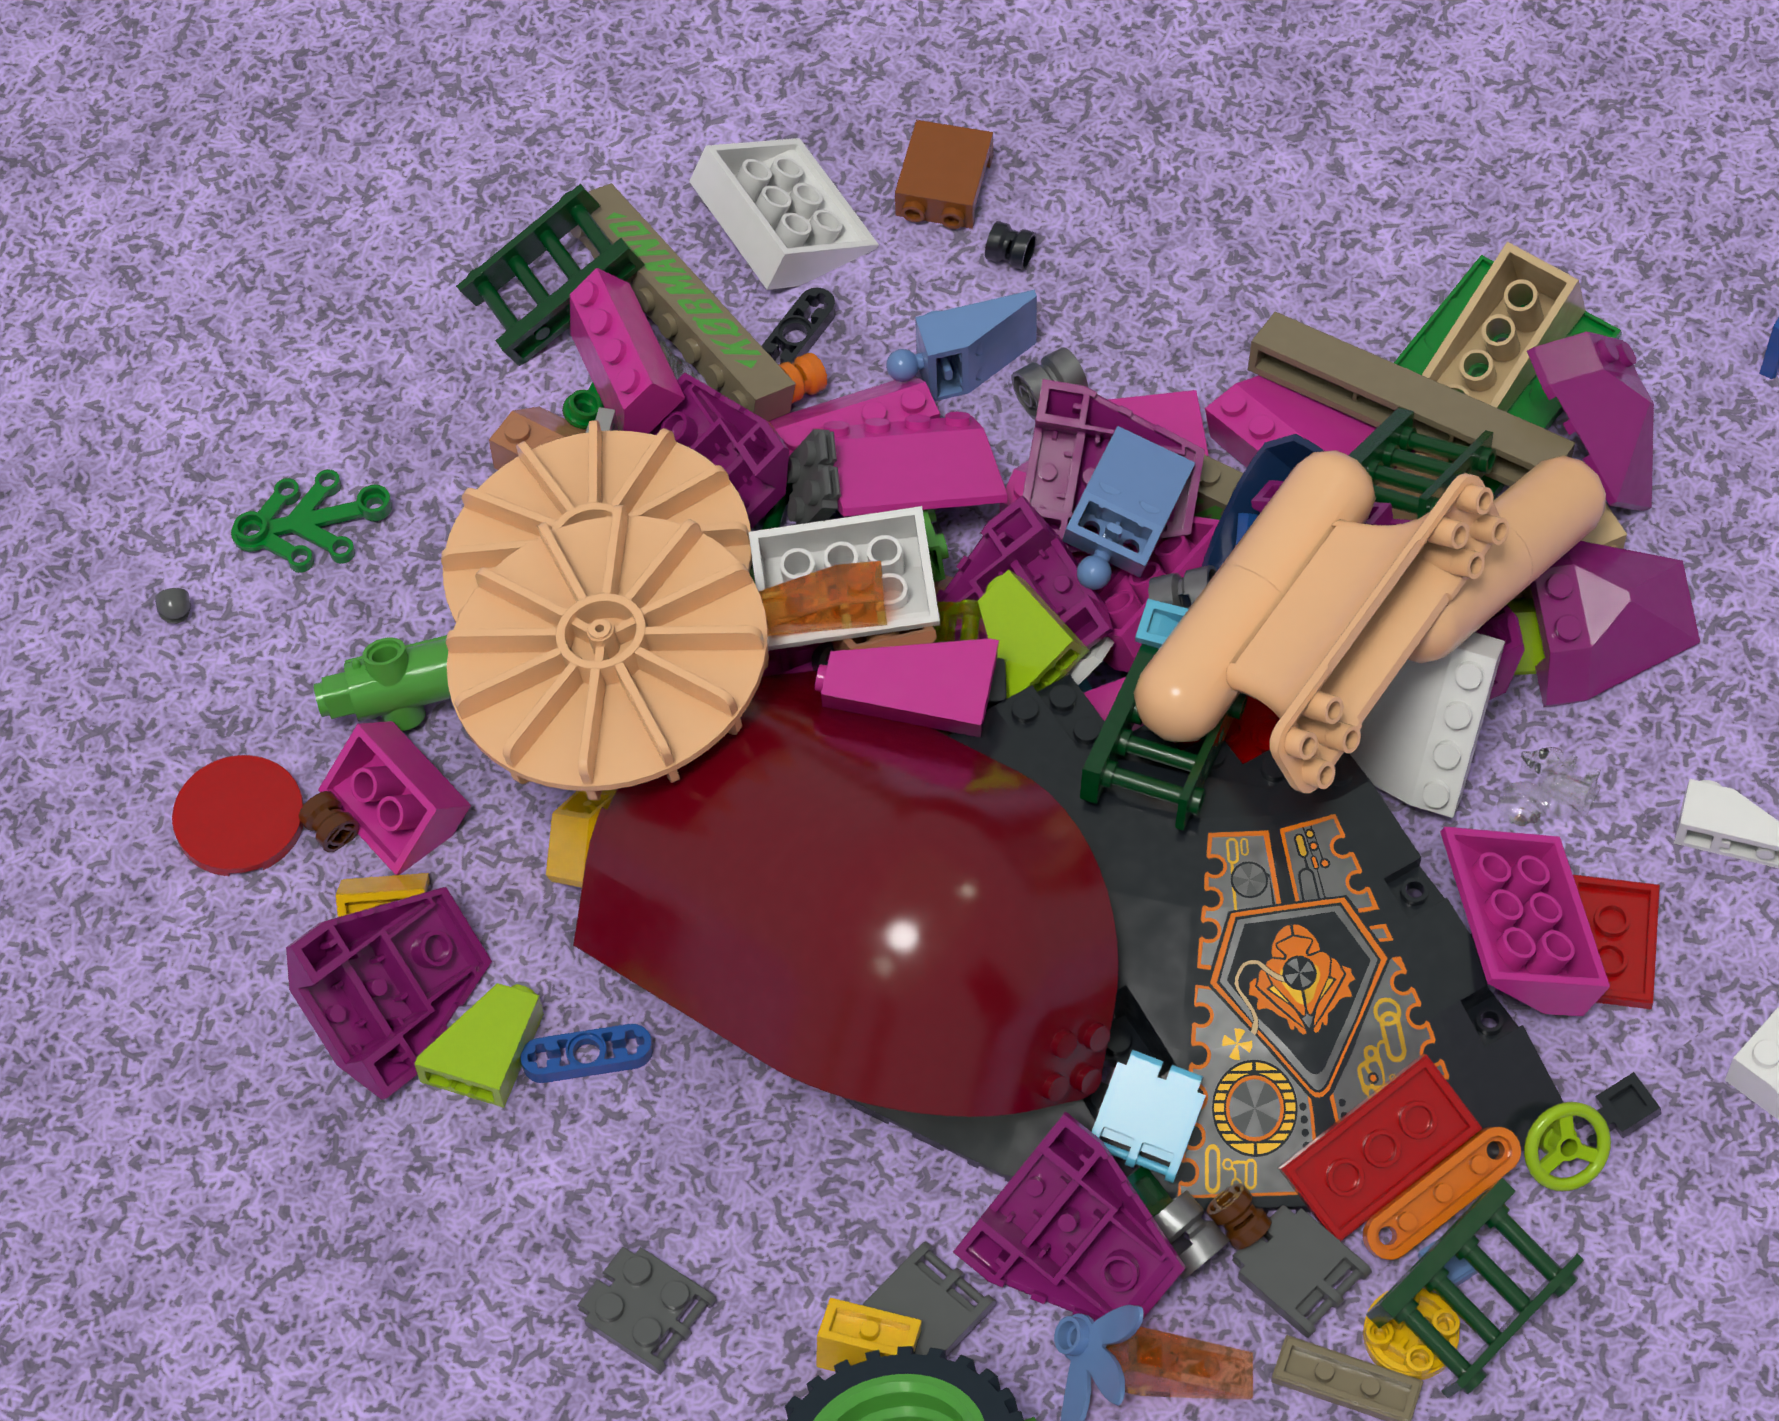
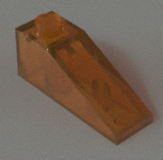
[759,561,888,636]
[1106,1326,1253,1400]

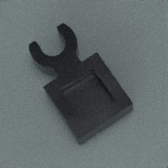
[1573,1072,1661,1148]

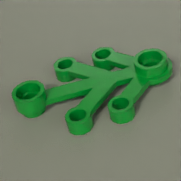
[231,469,392,573]

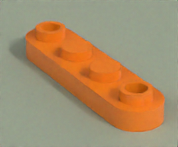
[1363,1127,1521,1260]

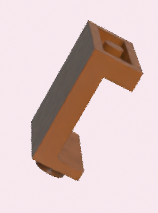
[895,119,993,229]

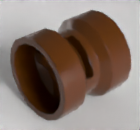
[298,791,360,852]
[1206,1183,1272,1250]

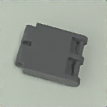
[787,429,841,525]
[1232,1205,1372,1338]
[863,1241,996,1357]
[577,1247,717,1375]

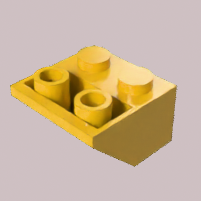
[546,789,617,888]

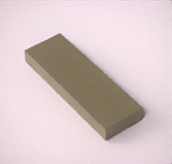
[1271,1335,1423,1421]

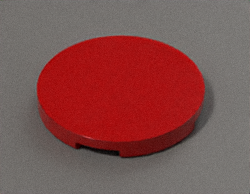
[172,755,304,876]

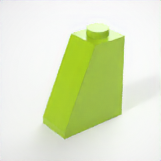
[978,570,1090,699]
[414,983,544,1108]

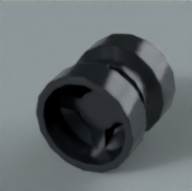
[985,221,1037,271]

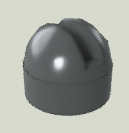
[155,588,191,624]

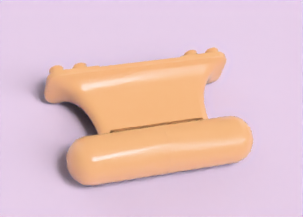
[1133,450,1509,794]
[1376,451,1606,664]

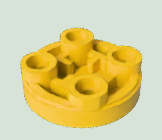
[1363,1288,1460,1380]

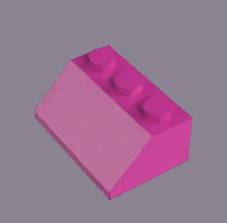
[318,721,471,875]

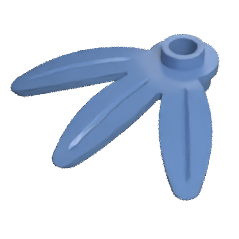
[1054,1305,1144,1421]

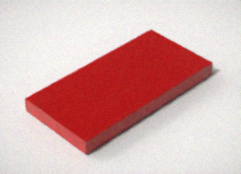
[1278,1054,1483,1241]

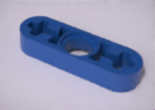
[520,1024,653,1083]

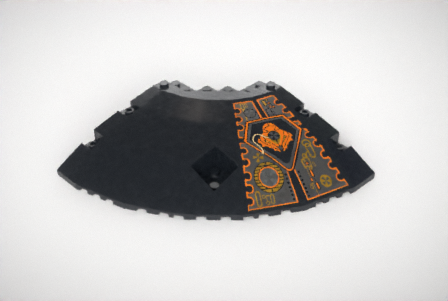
[842,674,1564,1215]

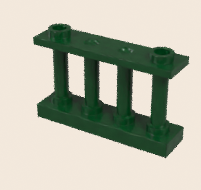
[456,183,645,366]
[1349,407,1496,519]
[1080,644,1248,831]
[1366,1178,1584,1398]

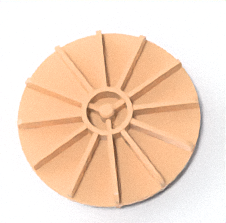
[441,420,752,623]
[446,505,769,800]

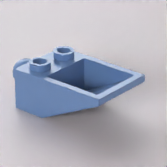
[886,289,1037,401]
[1062,426,1195,590]

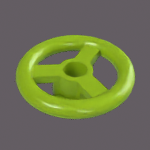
[1524,1102,1611,1192]

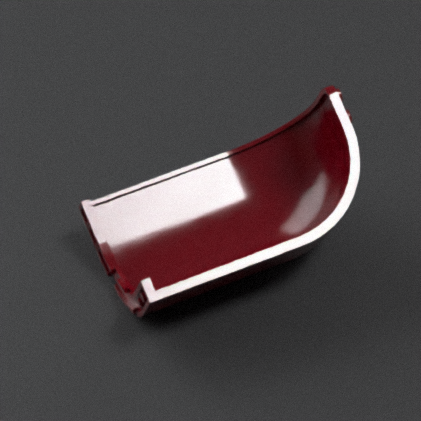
[573,671,1118,1117]

